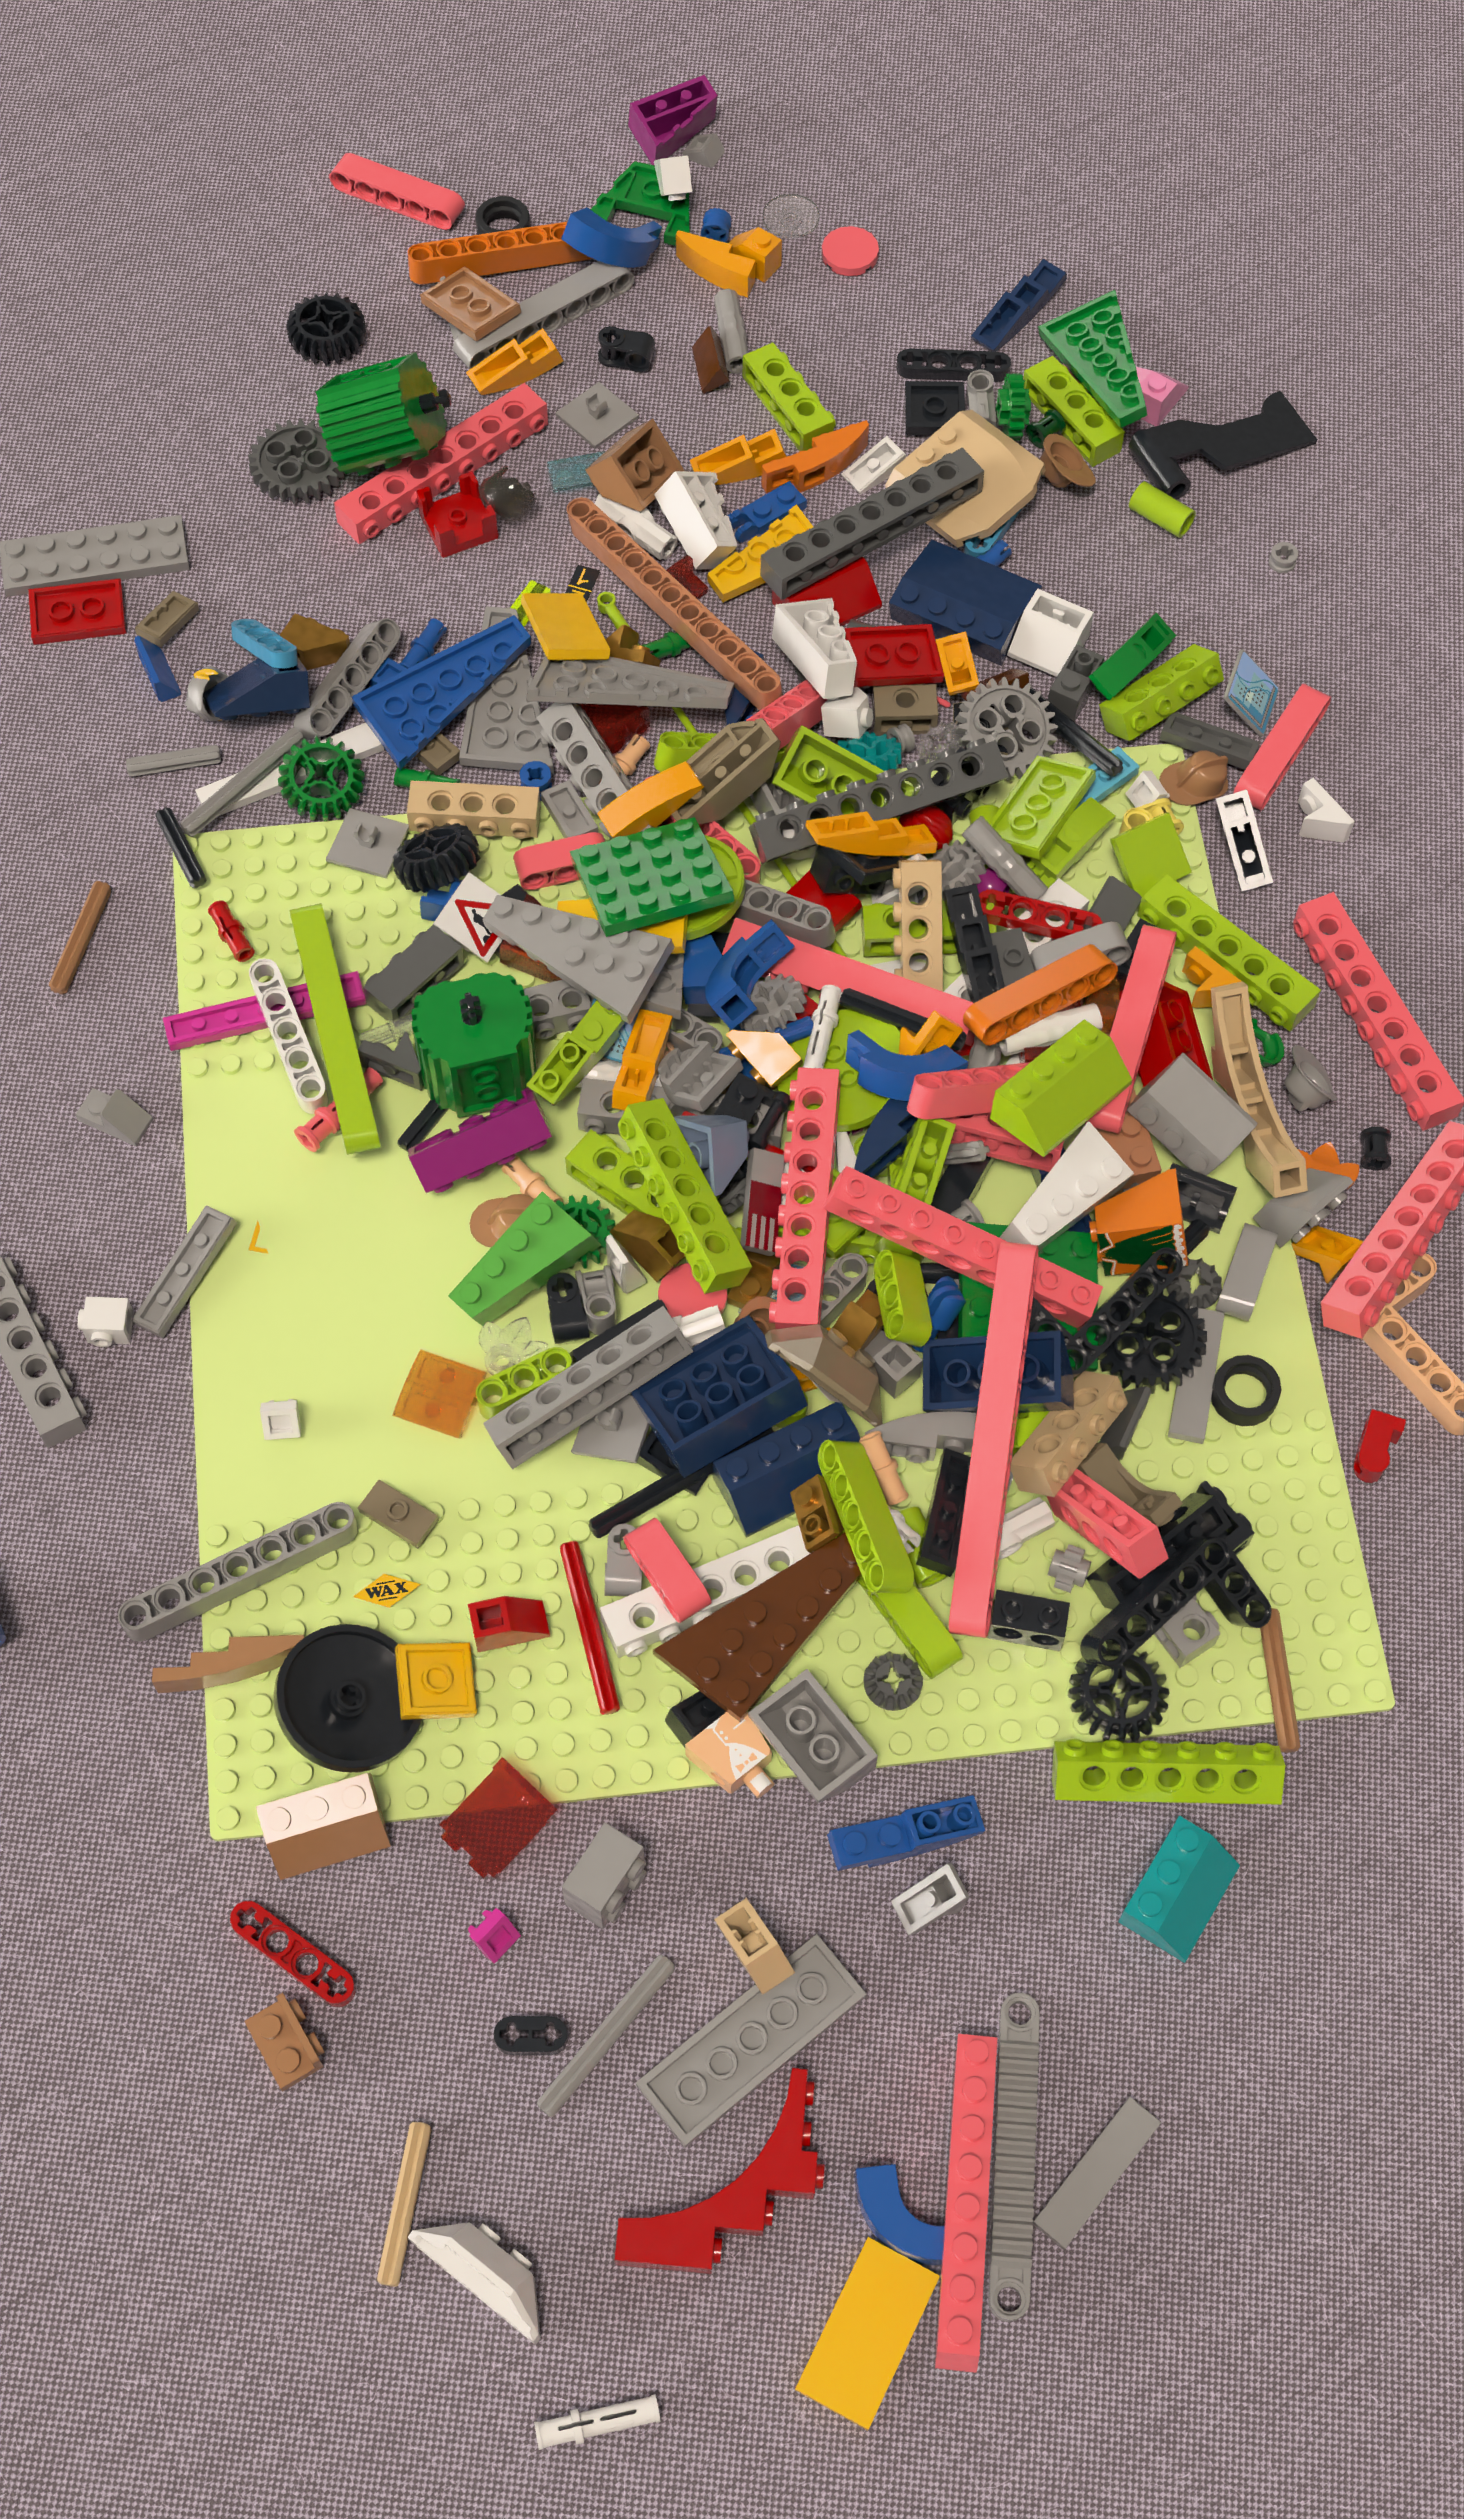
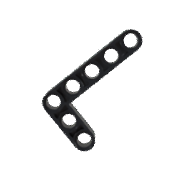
[1029,1247,1183,1379]
[1080,1536,1272,1668]

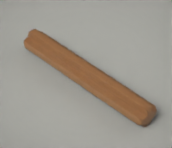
[49,881,111,995]
[1260,1608,1300,1753]

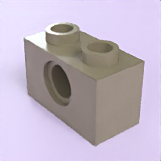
[872,684,938,736]

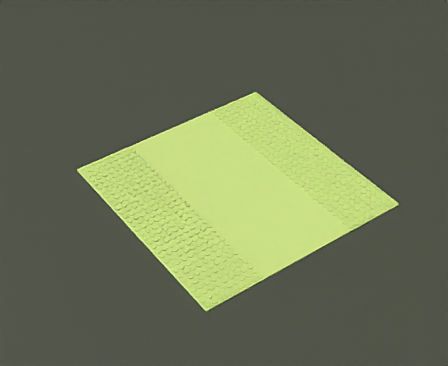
[173,743,1395,1841]

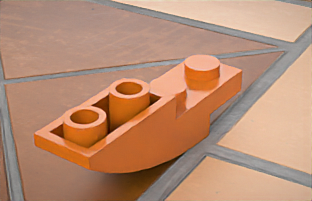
[761,420,869,494]

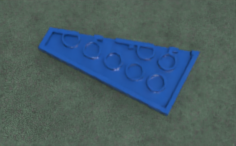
[352,615,531,770]

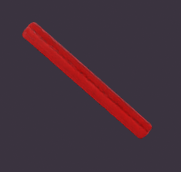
[560,1541,620,1715]

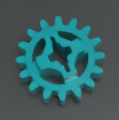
[838,732,902,771]

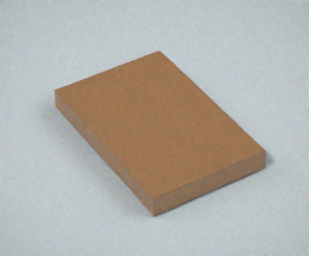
[420,266,521,341]

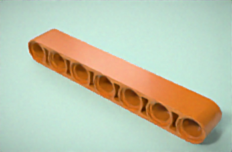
[408,221,593,284]

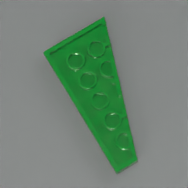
[1038,290,1147,428]

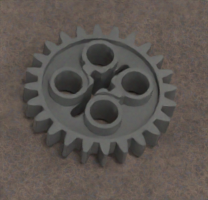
[248,419,345,504]

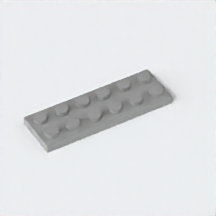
[0,515,190,597]
[636,1934,867,2148]

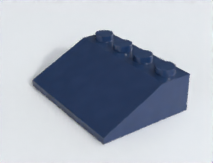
[889,539,1042,666]
[630,1315,808,1478]

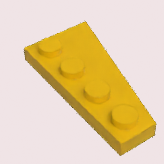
[707,504,813,602]

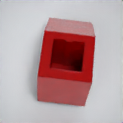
[468,1596,550,1653]

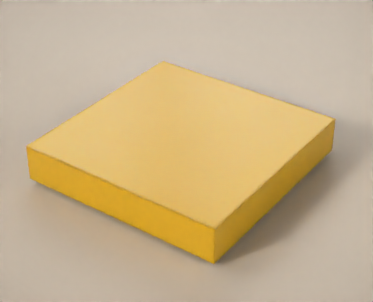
[395,1642,477,1720]

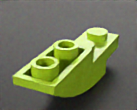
[1010,797,1116,891]
[526,1000,625,1106]

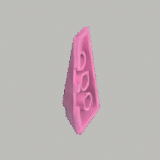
[1063,364,1188,426]

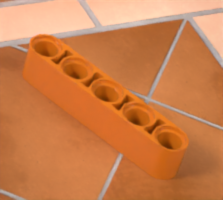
[963,944,1118,1046]

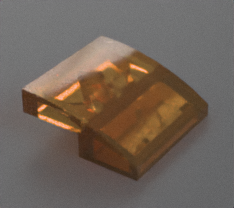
[392,1349,487,1439]

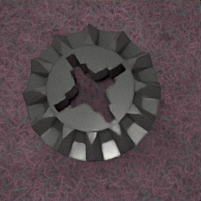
[718,1178,746,1215]
[1166,1258,1222,1309]
[863,1651,923,1711]

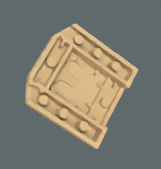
[885,410,1046,548]

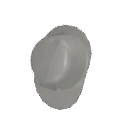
[1284,1045,1338,1112]

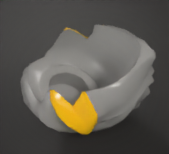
[185,666,229,722]

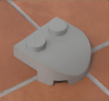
[658,1041,743,1112]

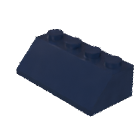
[923,1330,1074,1416]
[713,1402,860,1538]

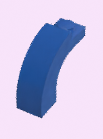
[561,207,662,268]
[705,919,795,1030]
[845,1030,968,1101]
[854,2164,944,2265]

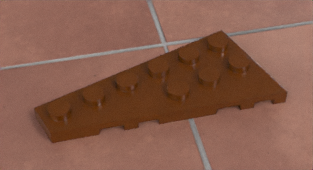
[653,1533,862,1723]

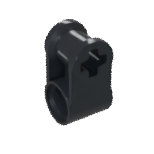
[598,326,656,373]
[547,1273,590,1344]

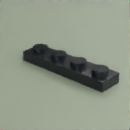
[916,1448,971,1577]

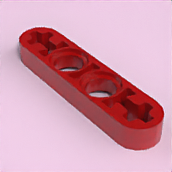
[979,889,1103,939]
[230,1901,356,2007]

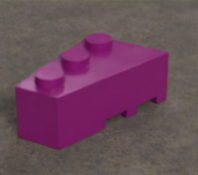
[628,74,718,166]

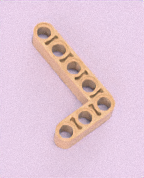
[1362,1253,1464,1435]

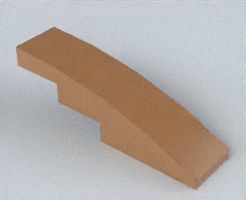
[152,1635,304,1694]

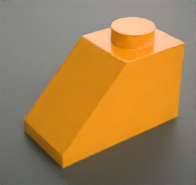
[728,227,782,283]

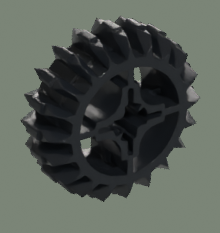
[286,291,366,365]
[393,823,480,893]
[1068,1645,1170,1743]

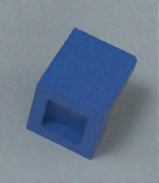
[420,880,463,921]

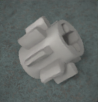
[1048,1544,1091,1593]

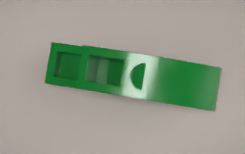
[1089,612,1177,700]

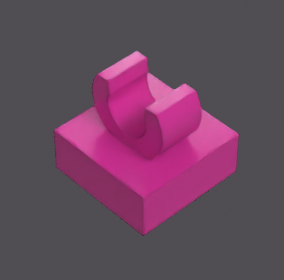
[468,1908,521,1964]

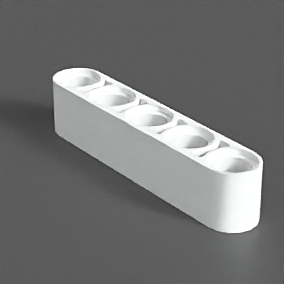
[249,958,329,1114]

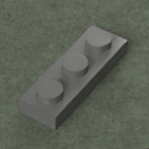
[1160,712,1260,770]

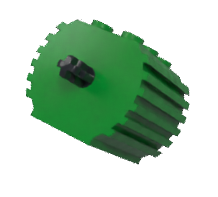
[315,352,451,476]
[411,972,538,1118]

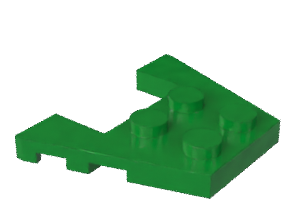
[590,161,690,246]

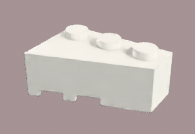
[654,471,737,569]

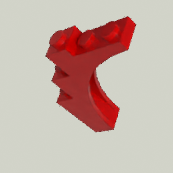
[614,2068,825,2274]

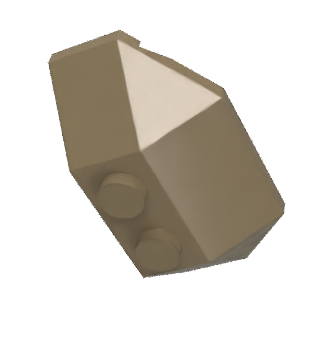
[672,718,781,825]
[765,1324,883,1427]

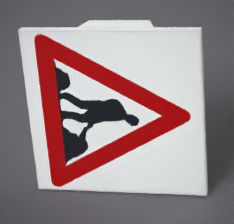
[433,872,503,963]

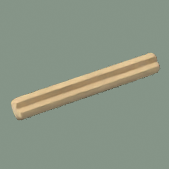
[377,2122,431,2287]

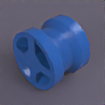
[701,208,732,243]
[519,761,552,801]

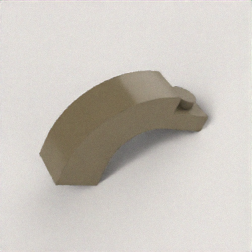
[1077,1443,1183,1527]

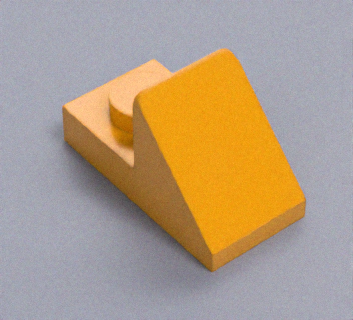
[936,631,979,696]
[1182,946,1242,1008]
[899,1010,964,1055]
[1292,1225,1364,1284]

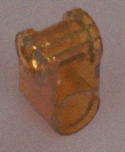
[1085,978,1120,1031]

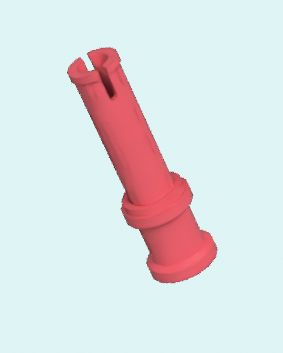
[294,1067,383,1152]

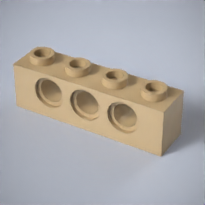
[407,780,541,839]
[893,860,943,992]
[1011,1371,1128,1497]

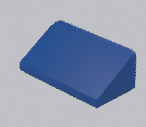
[134,636,181,702]

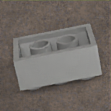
[1127,1053,1258,1176]
[748,1669,878,1803]

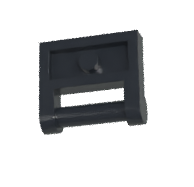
[714,1072,792,1151]

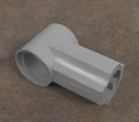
[966,370,997,427]

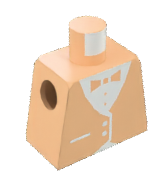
[685,1712,774,1798]

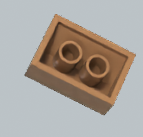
[586,419,685,512]
[256,1773,391,1880]

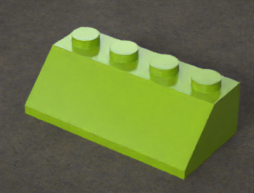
[772,725,914,820]
[990,1019,1132,1157]

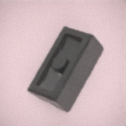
[1084,876,1142,932]
[1099,1386,1152,1461]

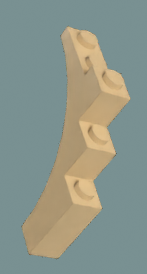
[1211,981,1308,1198]

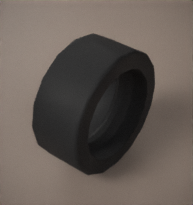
[475,196,531,235]
[1211,1355,1282,1426]

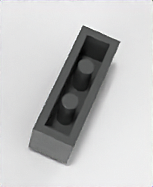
[363,924,465,1027]

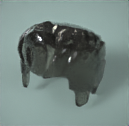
[479,465,537,522]

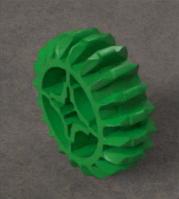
[278,736,365,821]

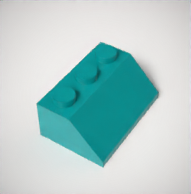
[1118,1815,1240,1963]

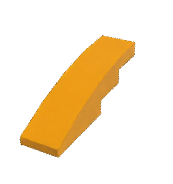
[805,811,937,856]

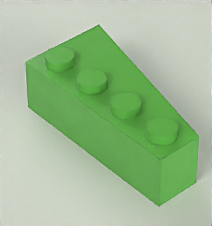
[448,1191,601,1327]

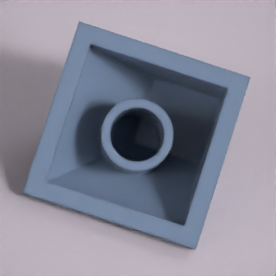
[674,1115,749,1196]

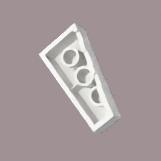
[772,598,857,700]
[1000,1121,1134,1251]

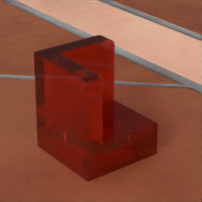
[666,555,708,599]

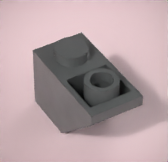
[1048,644,1105,722]

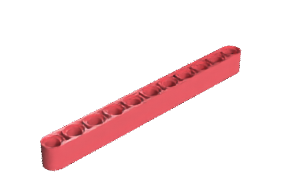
[949,1241,1039,1638]

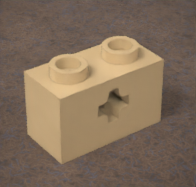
[714,1898,795,1995]

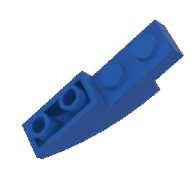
[827,1795,985,1871]

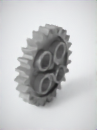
[955,677,1058,781]

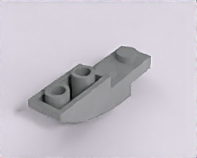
[865,1411,976,1463]

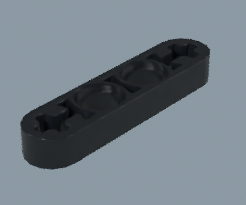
[896,348,1011,382]

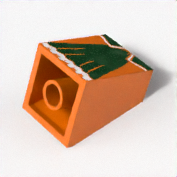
[1089,1168,1188,1276]

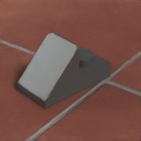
[358,1032,423,1091]

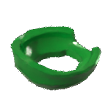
[1252,1019,1284,1067]

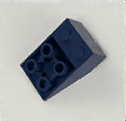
[203,658,310,720]

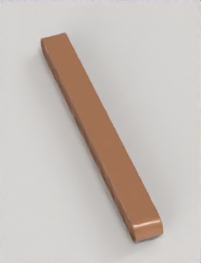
[567,497,783,710]

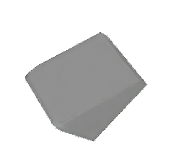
[682,133,725,168]

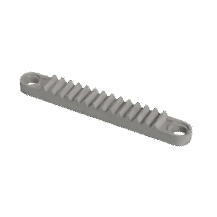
[988,1993,1040,2322]

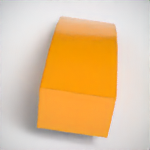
[676,230,756,298]
[466,328,564,395]
[690,429,787,485]
[597,761,704,838]
[612,1009,673,1111]

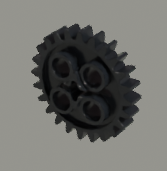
[1094,1288,1207,1394]

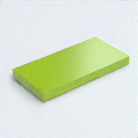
[989,755,1096,860]

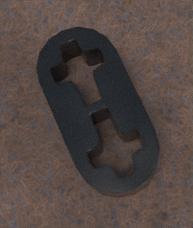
[493,2016,568,2056]

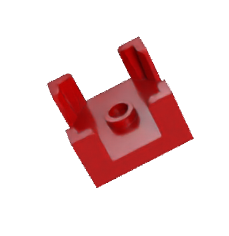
[416,471,498,558]

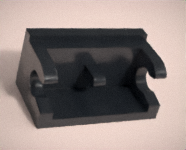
[1170,1163,1237,1234]

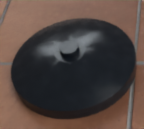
[274,1624,422,1773]

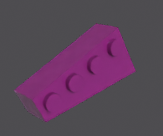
[408,1088,552,1193]

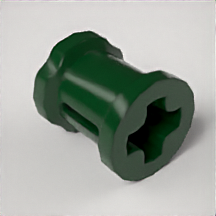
[1026,409,1066,448]

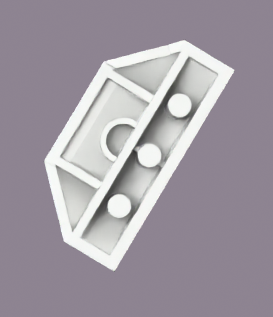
[408,2222,541,2345]

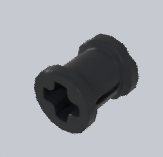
[1360,1127,1392,1171]

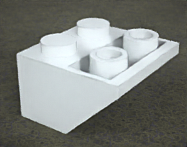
[1007,589,1094,677]

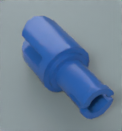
[911,1276,967,1352]

